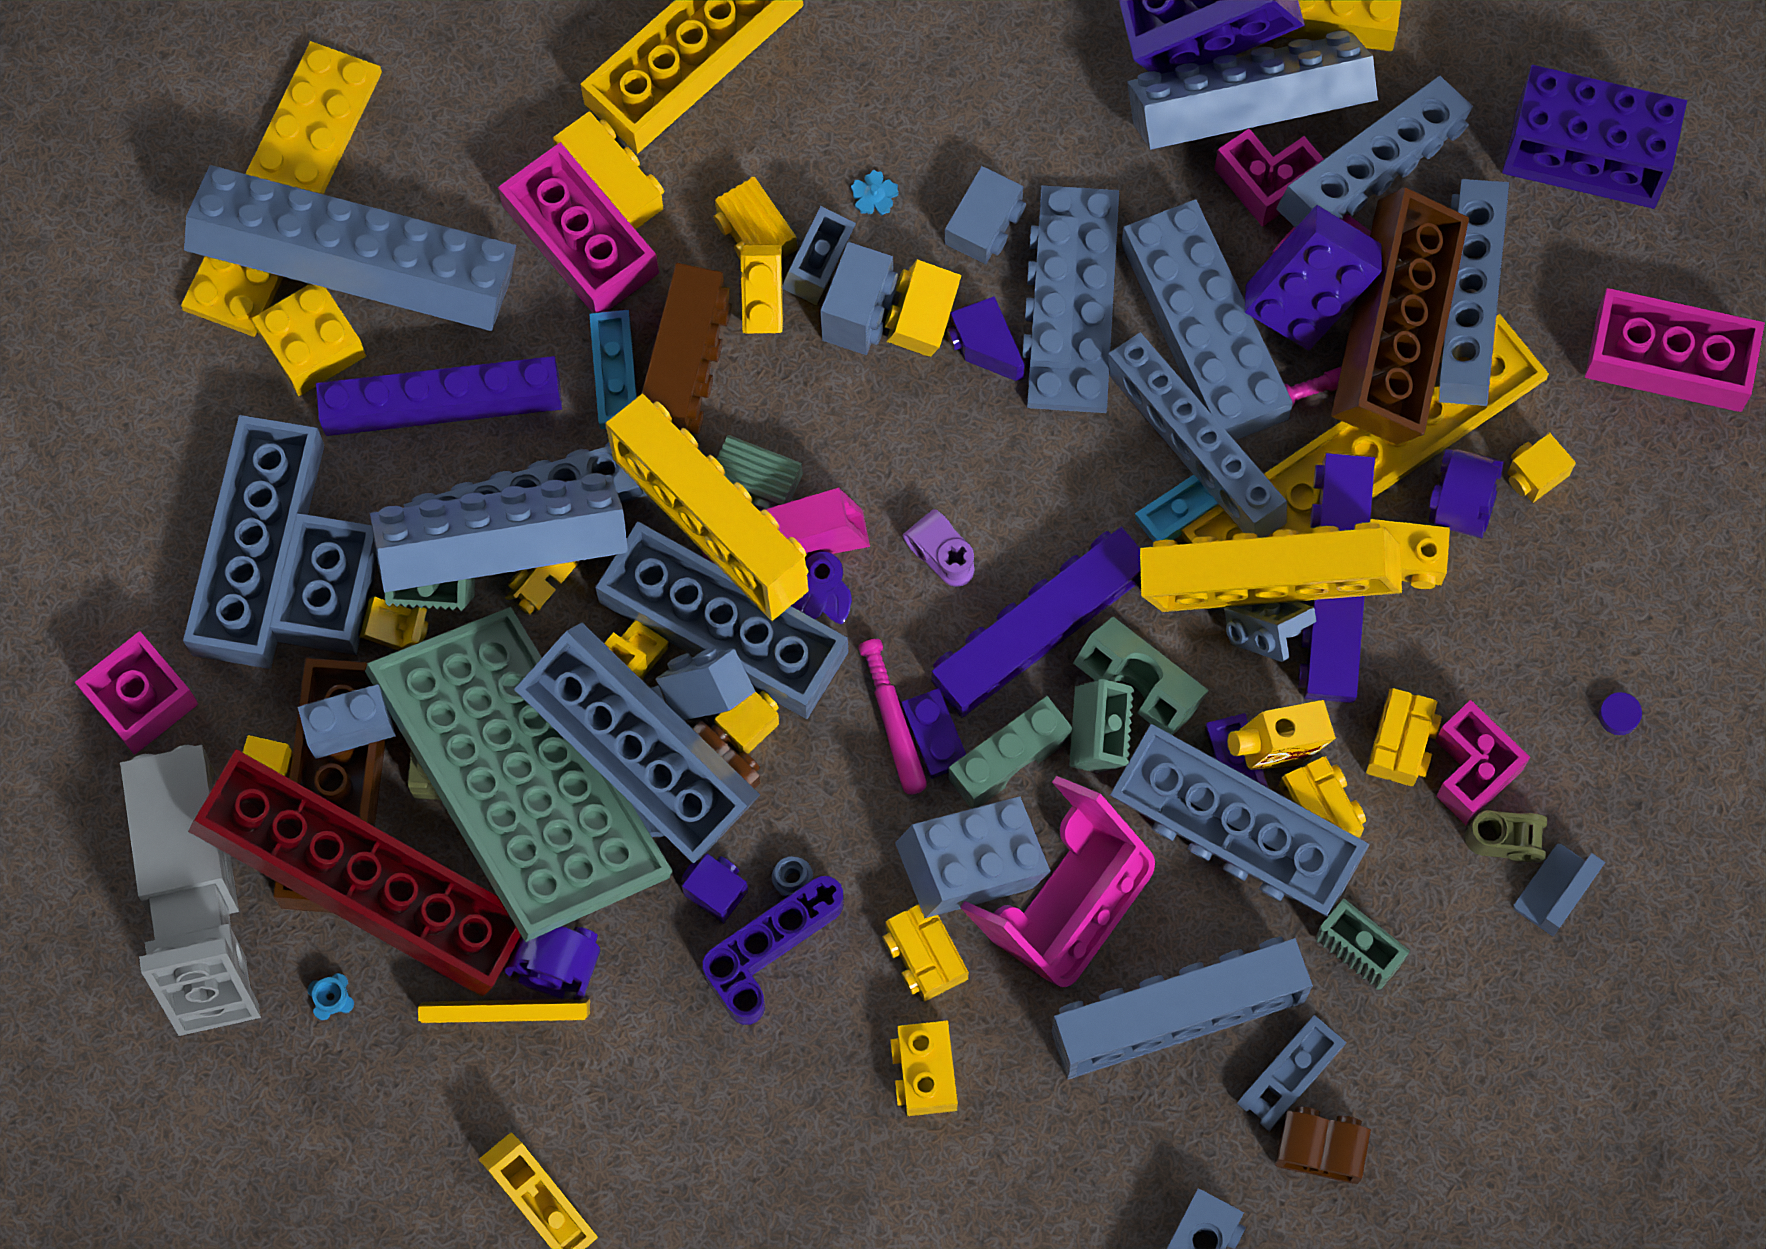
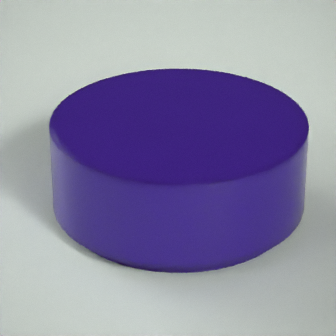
[1599,692,1642,735]

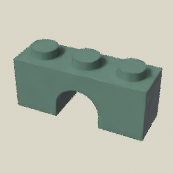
[1073,617,1209,735]
[948,696,1072,809]

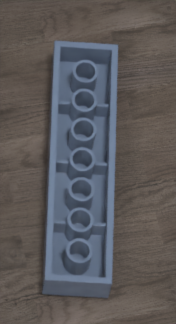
[184,165,516,331]

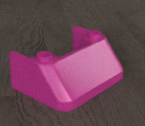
[960,776,1155,987]

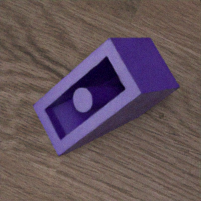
[946,296,1024,381]

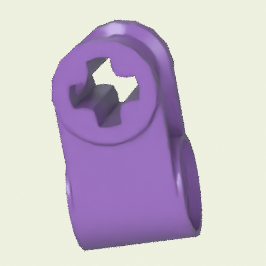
[902,509,975,587]

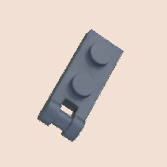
[1237,1015,1346,1132]

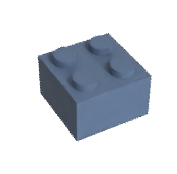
[820,242,898,355]

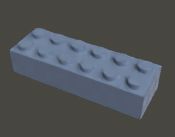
[1127,31,1378,150]
[1121,199,1293,441]
[183,415,325,669]
[370,473,628,592]
[595,522,848,719]
[514,623,760,863]
[1051,937,1313,1080]

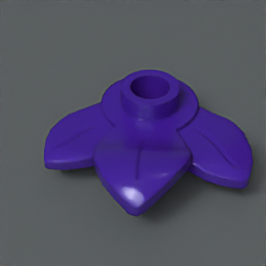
[791,551,852,624]

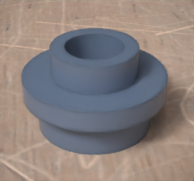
[772,856,813,897]

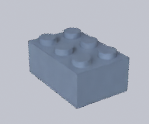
[270,513,378,655]
[895,796,1051,918]

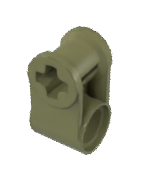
[1465,810,1547,863]

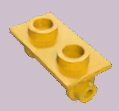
[505,561,579,615]

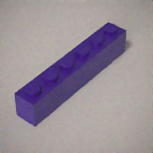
[316,356,563,436]
[1298,453,1375,703]
[931,527,1141,718]

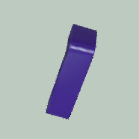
[703,876,844,1025]

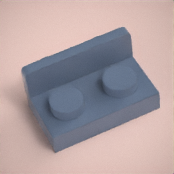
[1224,601,1316,662]

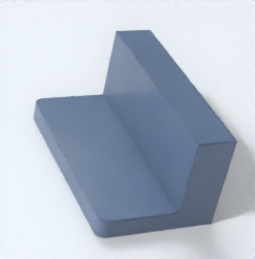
[1513,844,1606,936]

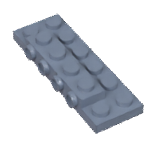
[1023,185,1119,413]
[1110,724,1369,918]

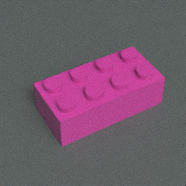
[498,142,659,313]
[1584,288,1765,412]

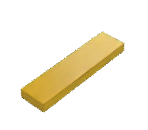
[418,999,590,1023]

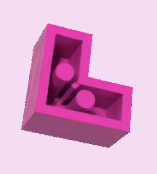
[1215,128,1324,227]
[1435,700,1530,825]

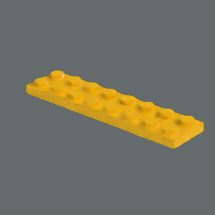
[181,41,382,337]

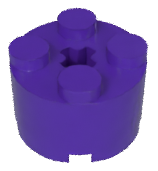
[1428,449,1504,539]
[505,926,601,1000]

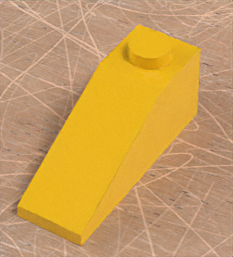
[478,1132,598,1249]

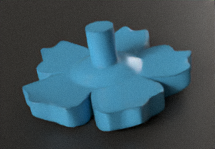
[851,170,899,215]

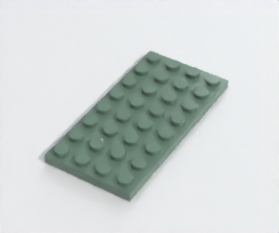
[365,607,672,942]

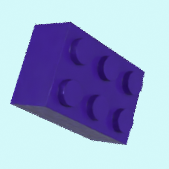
[1245,205,1382,350]

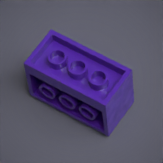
[1119,0,1305,74]
[1502,65,1687,209]

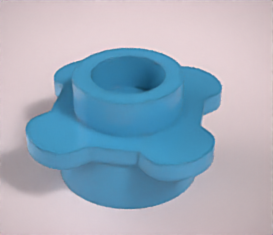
[307,973,354,1020]

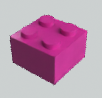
[75,631,199,755]

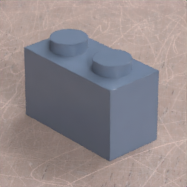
[945,166,1026,264]
[783,206,856,306]
[656,647,756,720]
[298,684,395,759]

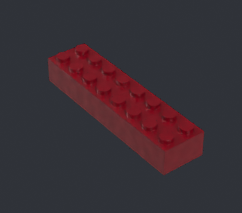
[188,749,521,997]

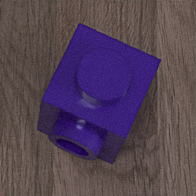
[681,854,748,924]

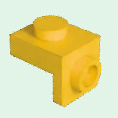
[359,597,428,651]

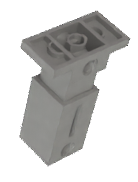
[120,745,261,1036]

